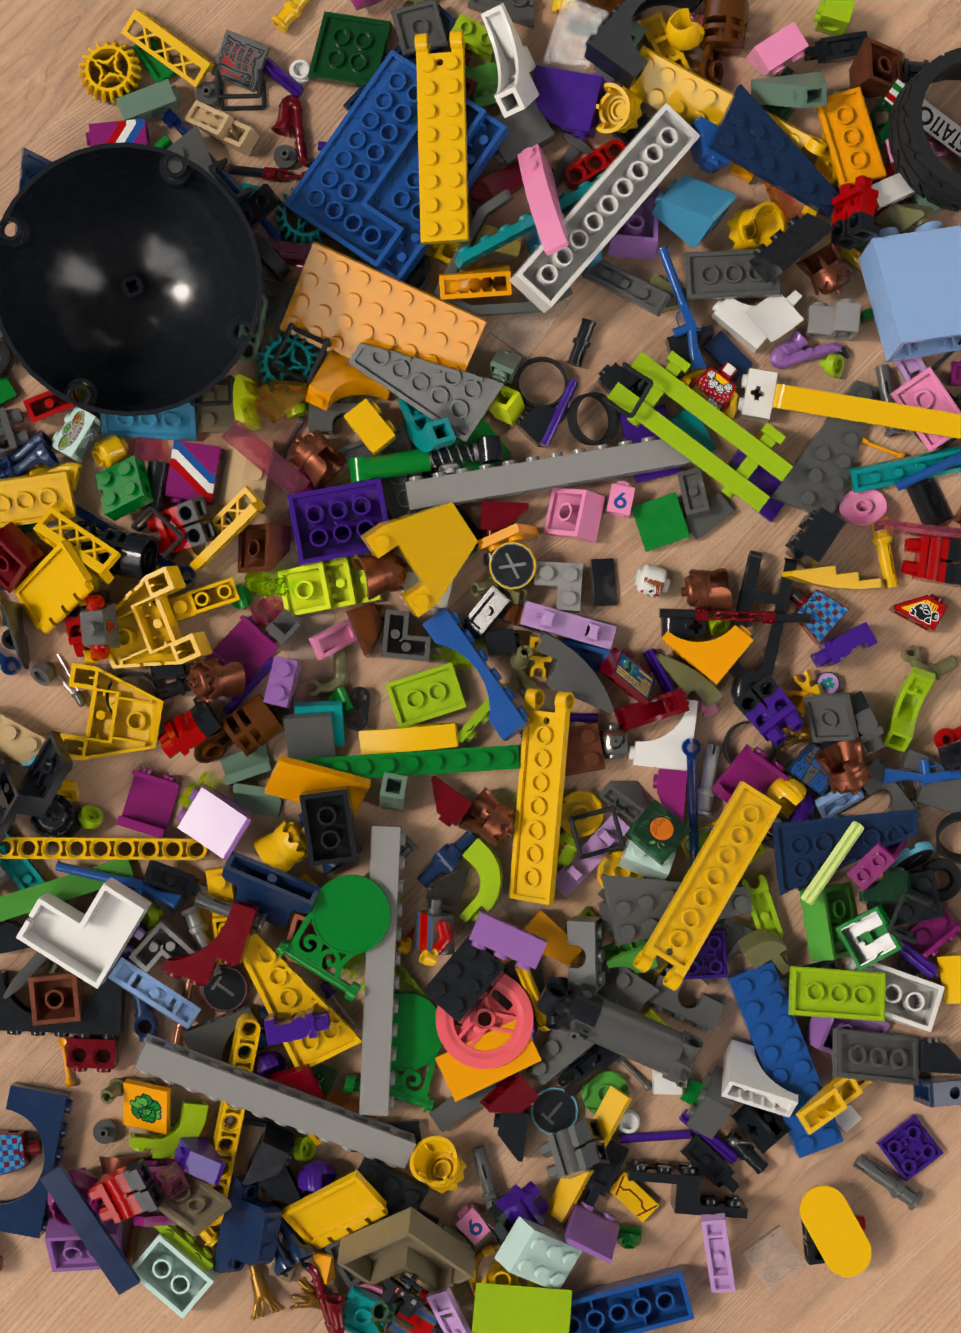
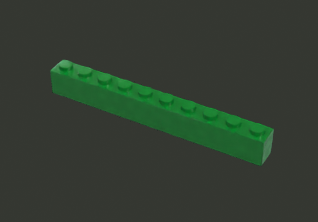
[296,745,520,778]

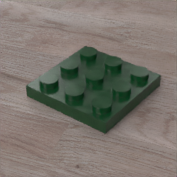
[308,11,393,88]

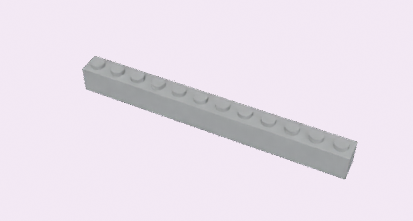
[405,436,690,513]
[359,825,406,1116]
[135,1033,416,1169]

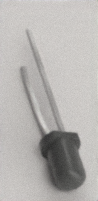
[54,654,86,707]

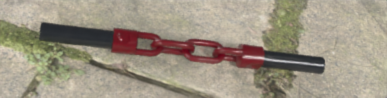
[229,165,306,182]
[659,608,811,624]

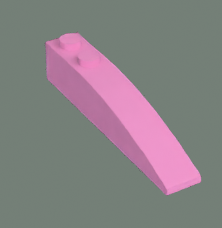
[517,144,569,256]

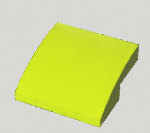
[233,374,264,431]

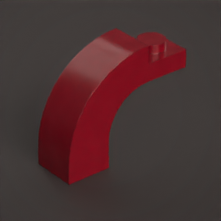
[614,688,690,731]

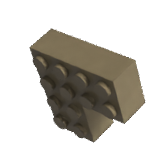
[337,1207,476,1290]

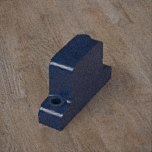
[222,851,321,927]
[213,1174,282,1273]

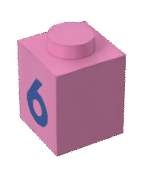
[605,481,635,518]
[455,1203,490,1245]

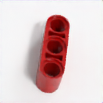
[565,139,626,190]

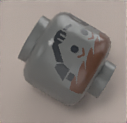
[599,725,629,759]

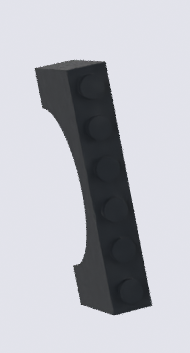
[583,0,703,90]
[0,970,125,1039]

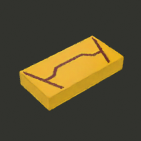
[610,1171,659,1222]

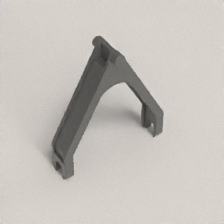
[433,189,573,316]

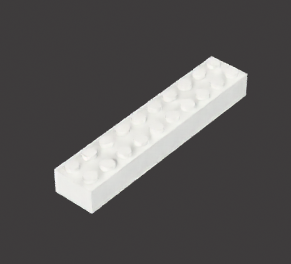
[509,103,700,313]

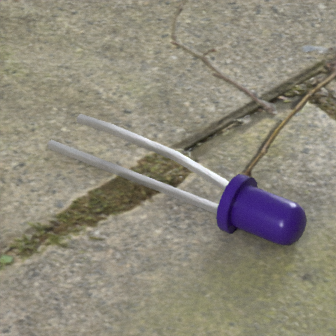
[320,982,360,1030]

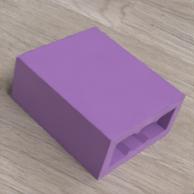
[263,655,303,709]

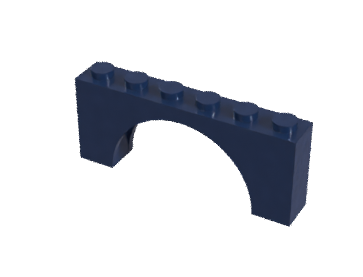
[0,1082,73,1238]

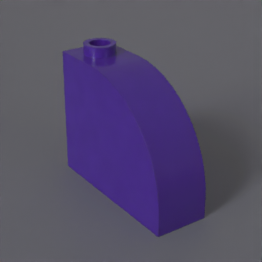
[533,65,607,140]

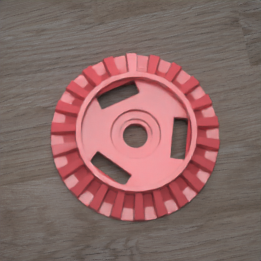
[436,974,534,1069]

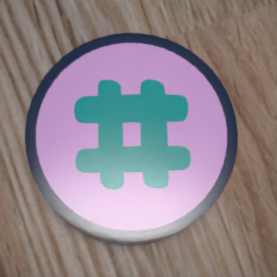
[815,672,840,694]

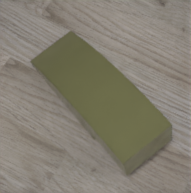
[655,653,723,708]

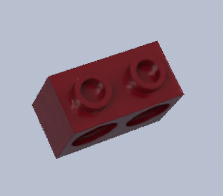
[66,1035,119,1073]

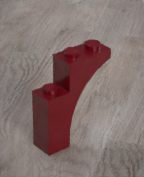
[162,899,259,986]

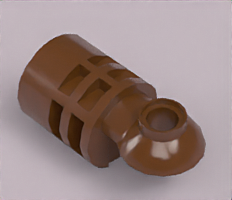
[693,0,750,86]
[194,693,285,763]

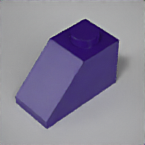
[174,1137,226,1185]

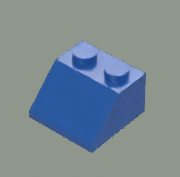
[689,116,730,174]

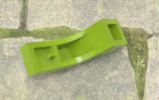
[883,666,936,752]
[459,838,504,923]
[128,1098,208,1159]

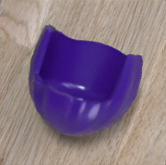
[252,1051,287,1077]
[298,1159,337,1194]

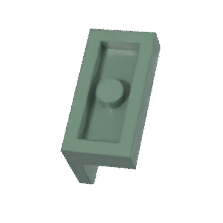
[220,745,273,786]
[233,783,282,817]

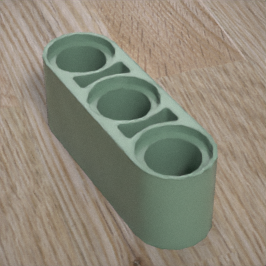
[238,294,268,361]

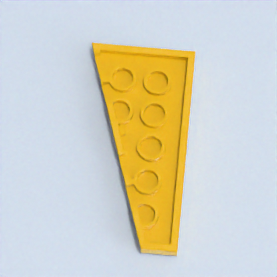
[243,933,362,1067]

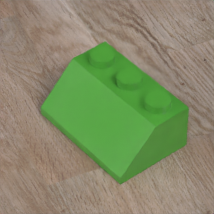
[799,882,856,961]

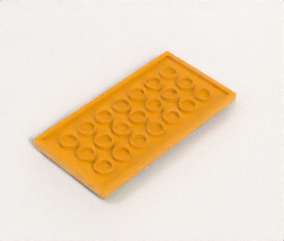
[279,241,488,371]

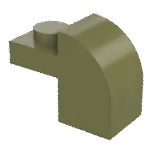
[737,929,790,975]

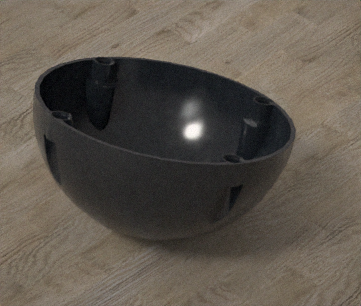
[0,142,263,417]

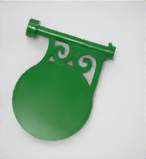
[276,875,391,1002]
[343,992,442,1112]

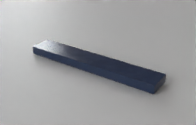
[39,1163,141,1295]

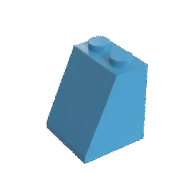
[651,175,737,249]

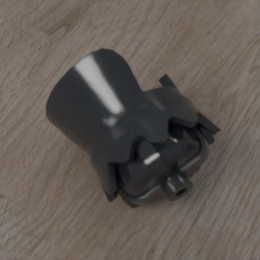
[30,794,82,838]

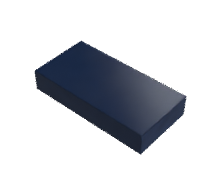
[703,331,753,382]

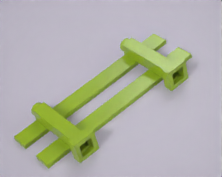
[607,351,793,512]

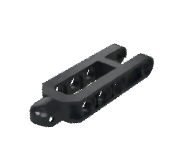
[728,550,797,704]

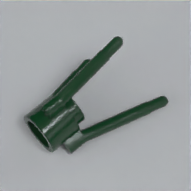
[370,1296,414,1333]

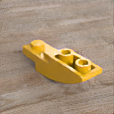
[168,577,240,623]
[205,866,243,965]

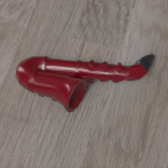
[271,95,313,168]
[301,1262,346,1333]

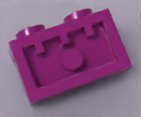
[904,907,961,958]

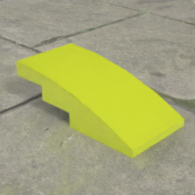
[277,554,383,616]

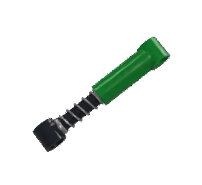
[348,436,503,483]

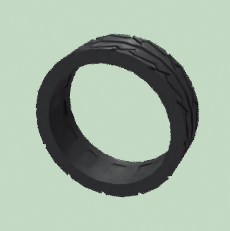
[888,48,961,212]

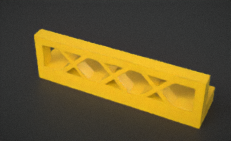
[121,9,215,88]
[186,486,266,571]
[33,507,121,585]

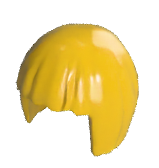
[666,8,705,51]
[767,777,806,818]

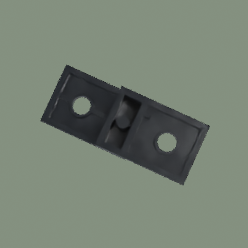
[0,730,73,843]
[625,1159,748,1219]

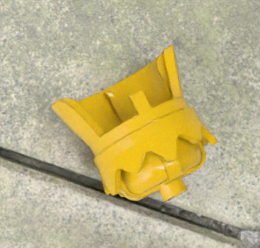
[595,83,643,133]
[726,201,786,250]
[253,820,308,873]
[410,1136,467,1194]

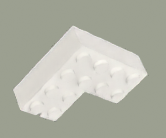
[16,877,152,989]

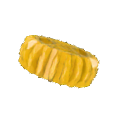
[78,39,142,104]

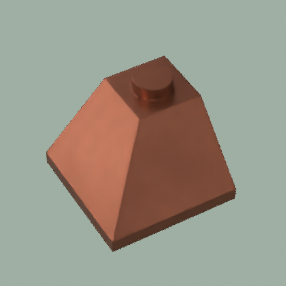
[849,37,903,98]
[237,523,291,573]
[346,602,385,658]

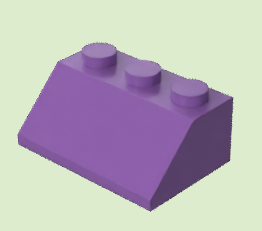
[469,910,547,971]
[45,1214,124,1272]

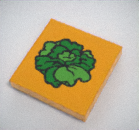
[123,1079,171,1134]

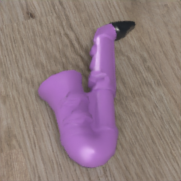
[770,330,850,369]

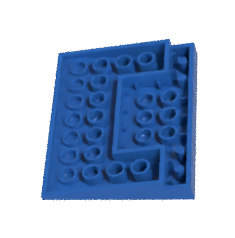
[283,49,510,282]

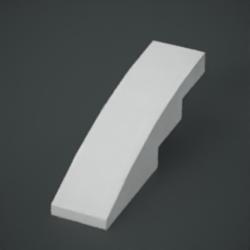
[872,173,917,210]

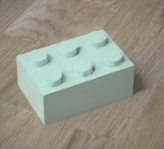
[494,1216,582,1289]
[132,1232,217,1319]

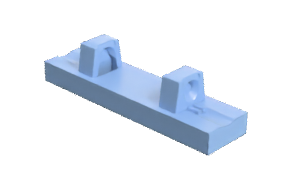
[107,957,201,1029]

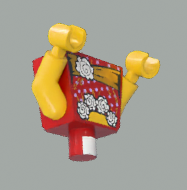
[679,362,738,420]

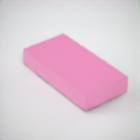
[308,619,358,660]

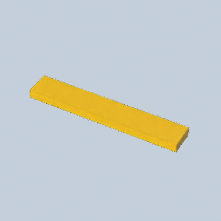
[546,1086,633,1224]

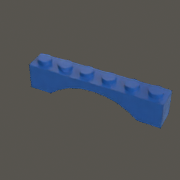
[422,608,530,741]

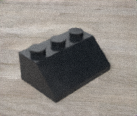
[749,213,834,283]

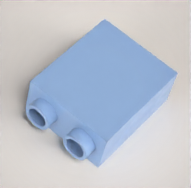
[858,221,961,362]

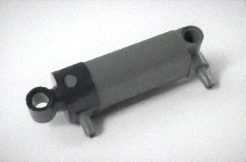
[536,982,703,1088]

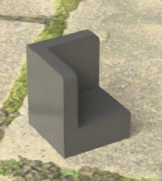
[265,609,303,645]

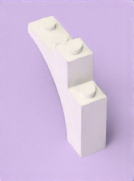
[480,3,539,118]

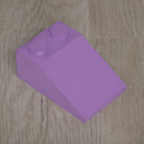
[608,188,659,260]
[803,1017,890,1054]
[563,1201,620,1264]

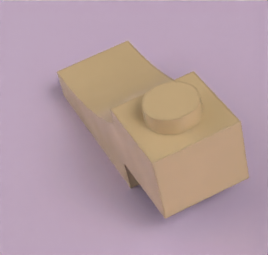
[184,100,260,156]

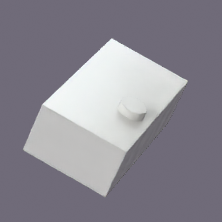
[844,956,945,1033]

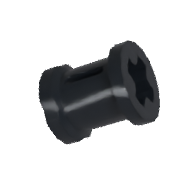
[902,58,929,80]

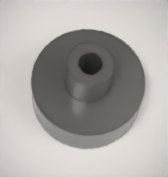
[196,82,220,107]
[274,145,298,170]
[30,661,55,686]
[93,1118,118,1144]

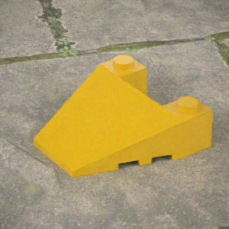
[360,502,478,617]
[108,565,213,669]
[60,662,163,761]

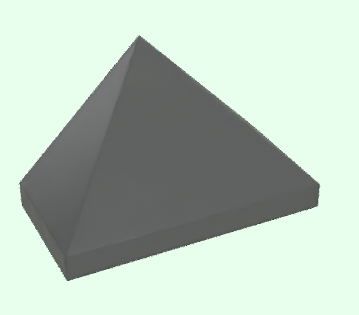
[598,781,648,824]

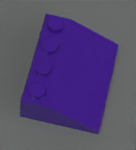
[287,478,389,566]

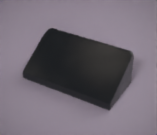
[906,477,952,530]
[590,558,617,607]

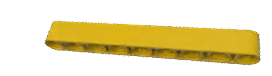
[772,384,961,439]
[0,837,208,860]
[205,1013,261,1226]

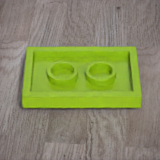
[385,662,467,727]

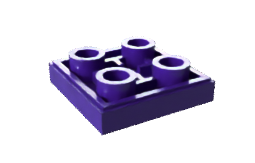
[683,929,728,980]
[876,1114,943,1182]

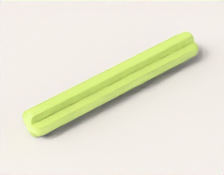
[801,821,864,905]

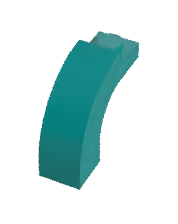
[397,397,456,452]

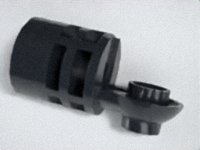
[66,521,159,580]

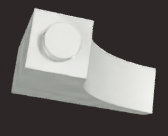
[711,290,802,353]
[628,700,698,771]
[721,1039,798,1118]

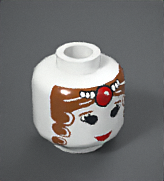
[634,564,670,598]

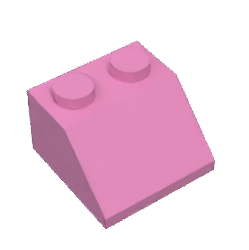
[746,22,809,76]
[543,488,605,542]

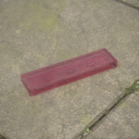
[222,419,311,494]
[874,520,961,540]

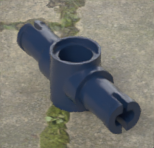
[417,831,477,888]
[132,994,159,1043]

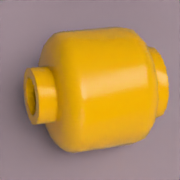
[92,434,129,468]

